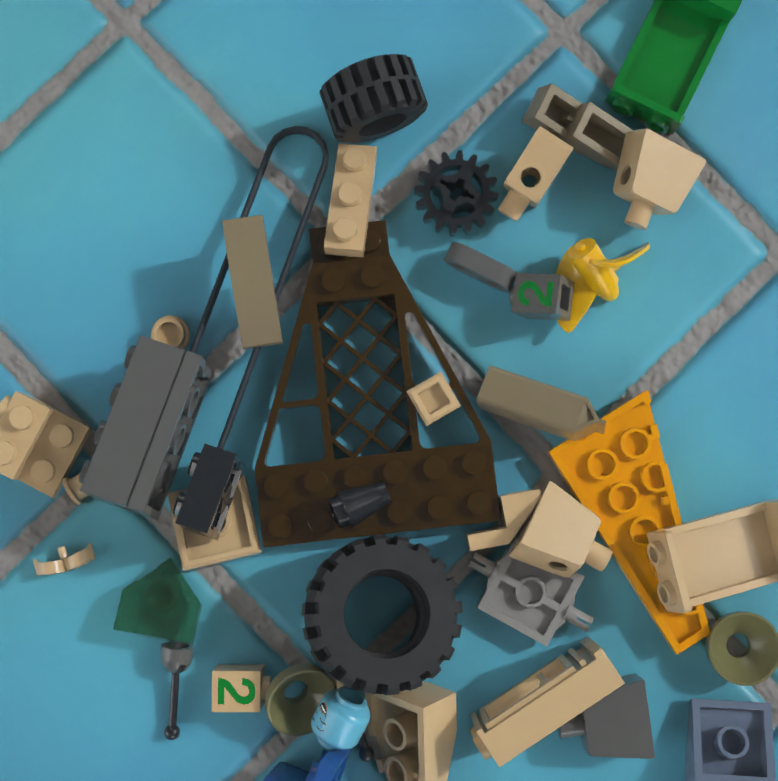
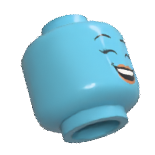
[311,687,371,751]

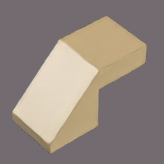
[465,488,541,551]

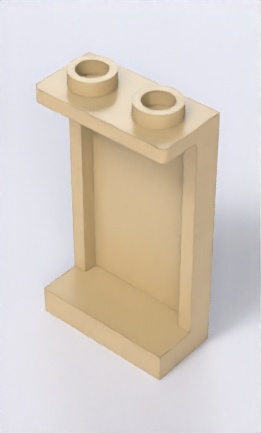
[646,499,778,614]

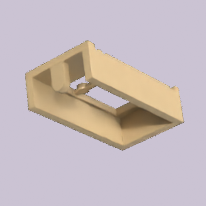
[469,636,625,768]

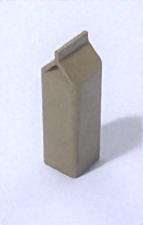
[477,365,606,441]

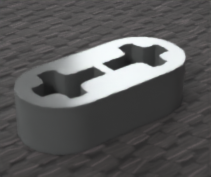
[443,242,516,293]

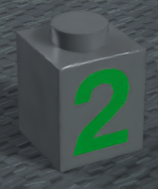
[510,273,574,321]

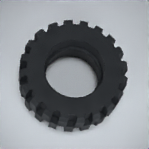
[301,534,463,695]

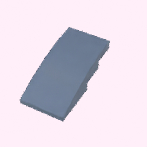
[685,698,776,781]

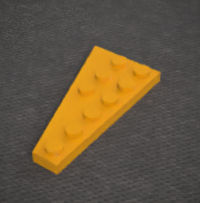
[547,389,710,655]

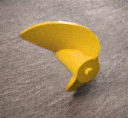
[556,238,650,333]

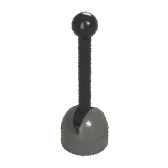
[161,642,193,740]

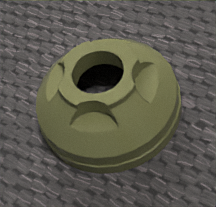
[706,611,778,686]
[264,664,337,736]

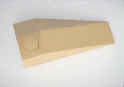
[365,682,457,781]

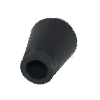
[327,481,391,529]

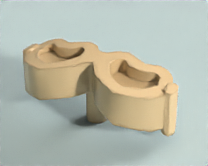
[33,542,96,576]

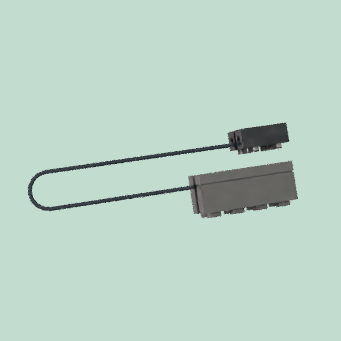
[79,126,329,541]

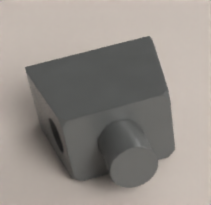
[558,673,655,759]

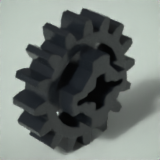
[414,150,499,237]

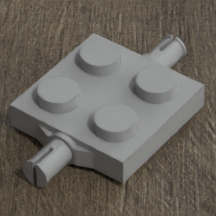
[467,538,594,647]

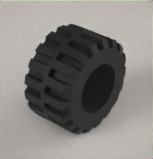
[319,54,428,143]

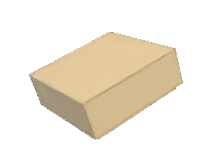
[406,372,461,426]

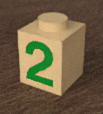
[212,664,272,712]

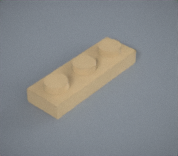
[324,143,377,258]

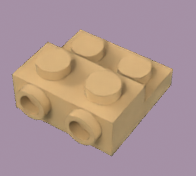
[0,391,93,498]

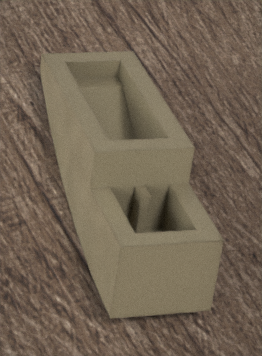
[521,83,633,171]
[222,215,283,350]

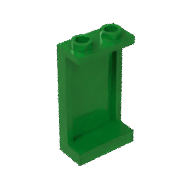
[604,0,742,135]

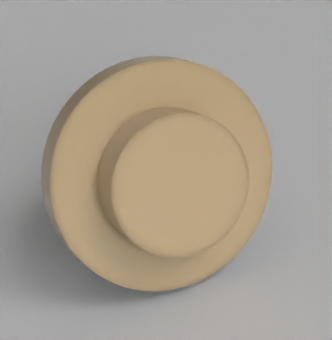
[151,315,191,350]

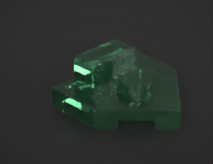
[113,557,202,645]

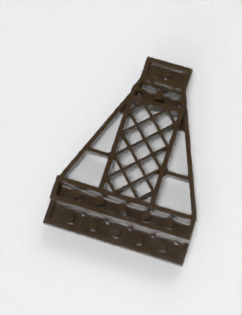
[255,220,501,548]

